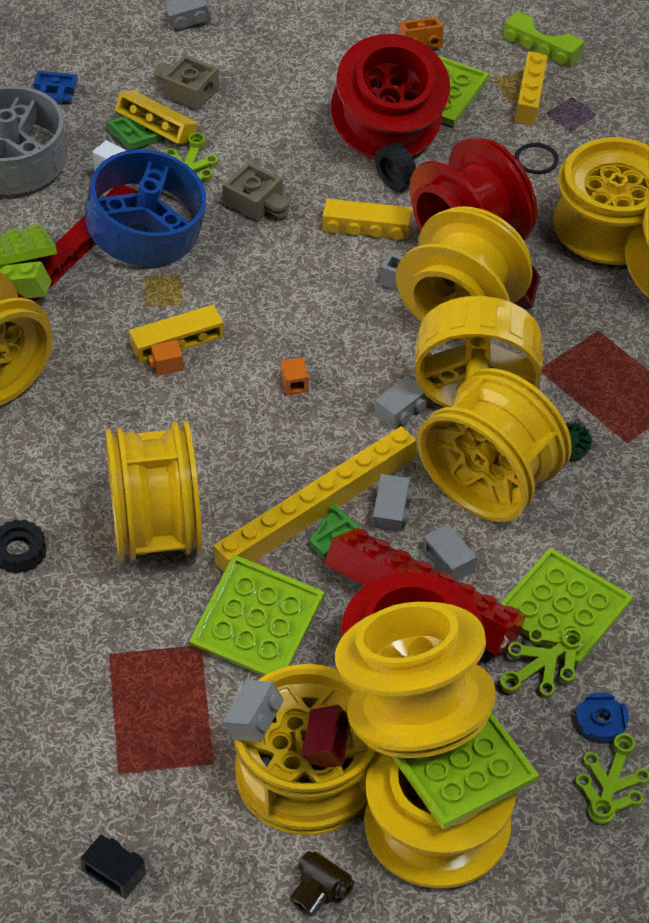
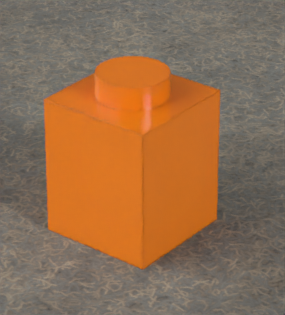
[148,340,184,376]
[281,357,309,395]

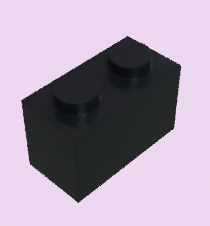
[80,834,146,899]

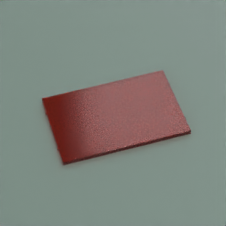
[542,331,649,443]
[109,646,214,774]

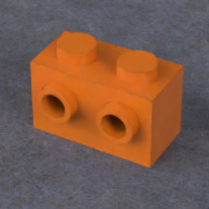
[399,17,443,50]

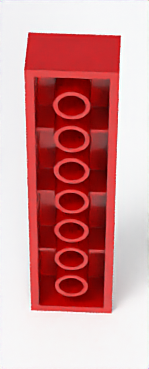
[324,528,526,655]

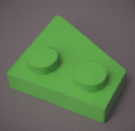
[107,116,163,150]
[309,503,361,560]

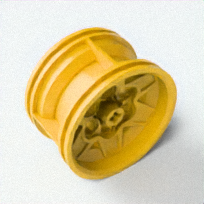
[417,368,572,522]
[105,420,202,563]
[234,664,376,835]

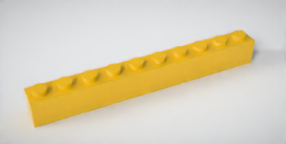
[213,426,417,572]

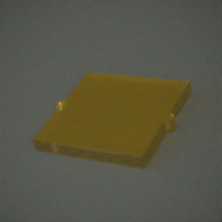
[494,71,523,101]
[145,274,182,307]

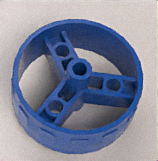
[85,149,206,267]

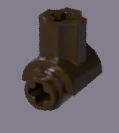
[289,851,355,917]

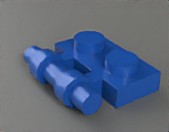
[33,71,78,104]

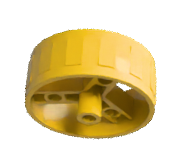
[415,296,543,407]

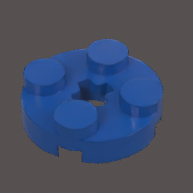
[575,693,629,743]

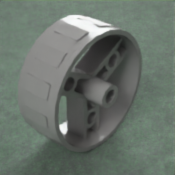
[0,86,68,195]

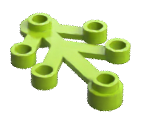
[165,132,218,182]
[500,628,585,698]
[575,733,649,824]

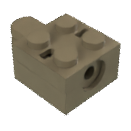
[155,55,219,110]
[222,162,289,221]

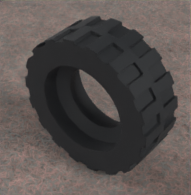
[374,142,416,192]
[0,519,46,573]

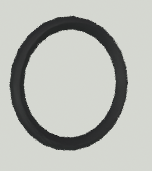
[515,143,559,174]

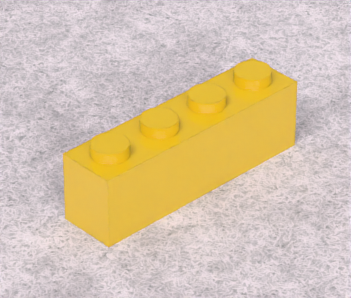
[514,51,548,126]
[114,90,198,144]
[323,198,412,240]
[129,304,224,363]

